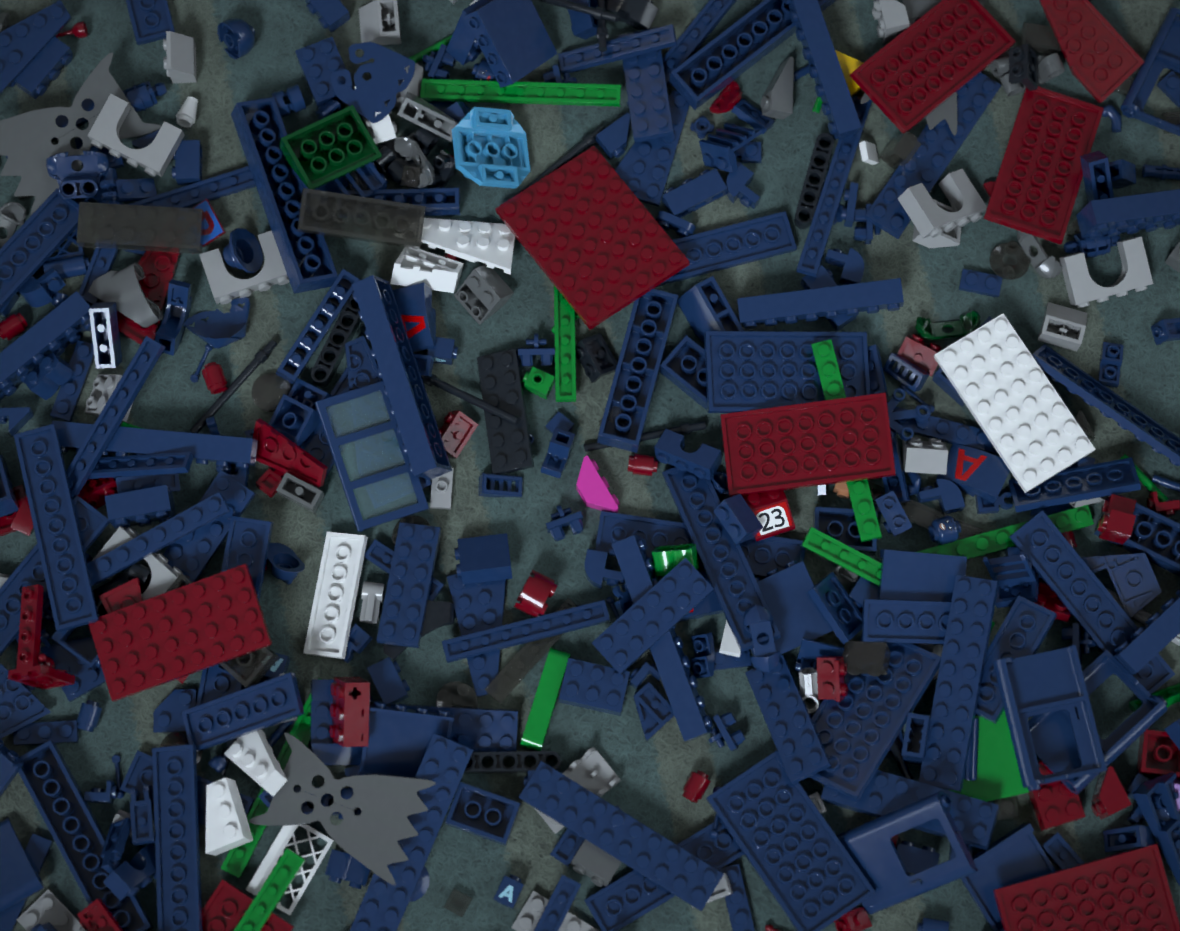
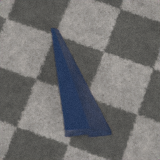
[1133,772,1180,886]

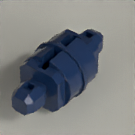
[122,81,167,113]
[1064,233,1120,258]

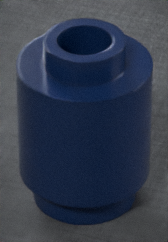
[76,700,103,732]

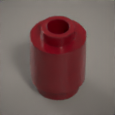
[0,313,28,341]
[202,362,227,394]
[628,454,658,476]
[682,770,711,803]

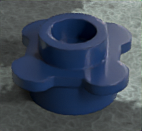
[690,116,714,139]

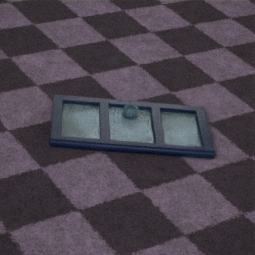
[315,381,429,532]

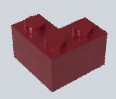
[1097,494,1136,544]

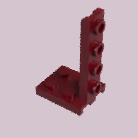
[8,584,75,690]

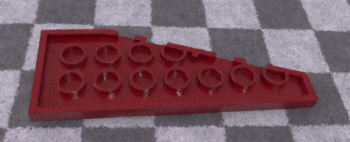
[1039,0,1144,104]

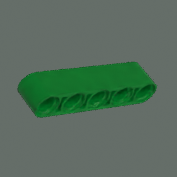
[520,648,571,751]

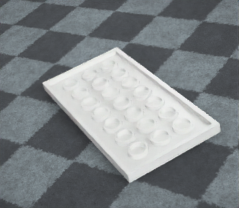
[934,314,1095,493]

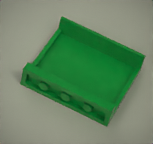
[949,710,1029,802]

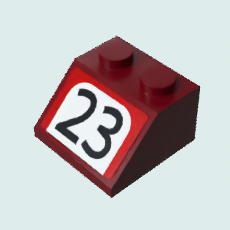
[742,490,796,541]
[1091,766,1132,820]

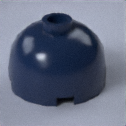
[217,18,255,59]

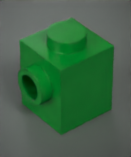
[522,367,555,400]

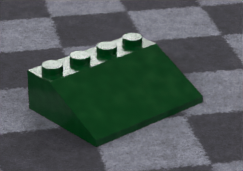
[280,105,382,191]

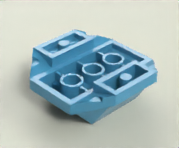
[451,107,530,189]

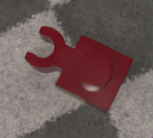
[256,468,285,498]

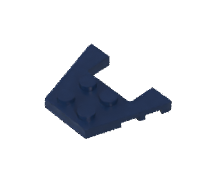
[1081,553,1162,619]

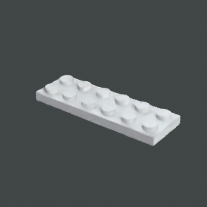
[303,532,368,659]

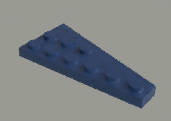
[615,90,690,207]
[447,574,506,698]
[40,637,106,702]
[0,663,51,739]

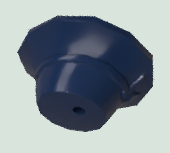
[223,228,264,273]

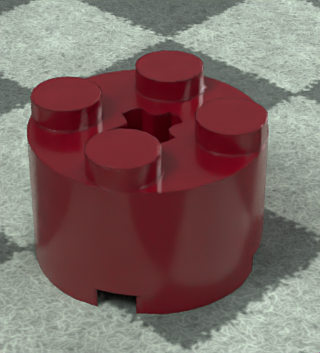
[514,569,558,617]

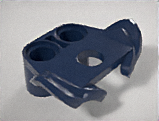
[46,150,110,199]

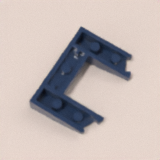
[310,679,373,765]

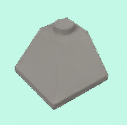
[912,199,961,248]

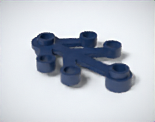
[874,388,931,441]

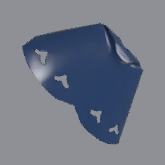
[183,297,250,349]

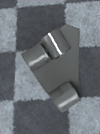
[989,51,1065,96]
[88,262,163,328]

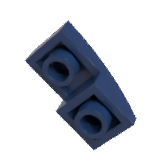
[1097,342,1124,388]
[690,632,715,679]

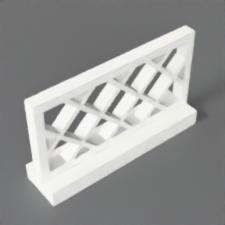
[245,824,334,915]

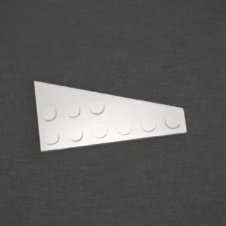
[393,215,515,275]

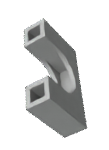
[87,94,185,177]
[897,169,987,239]
[199,230,290,305]
[1059,236,1153,308]
[91,527,187,601]

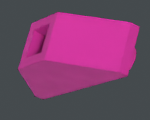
[576,455,620,513]

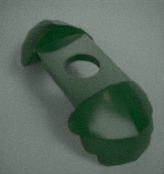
[915,311,981,340]

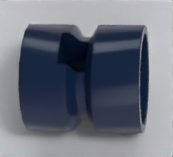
[271,84,306,117]

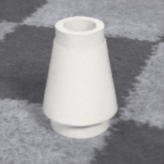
[176,96,198,128]

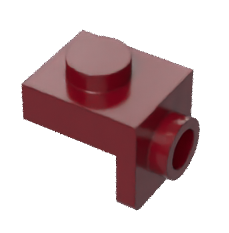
[1146,491,1180,517]
[834,907,872,931]

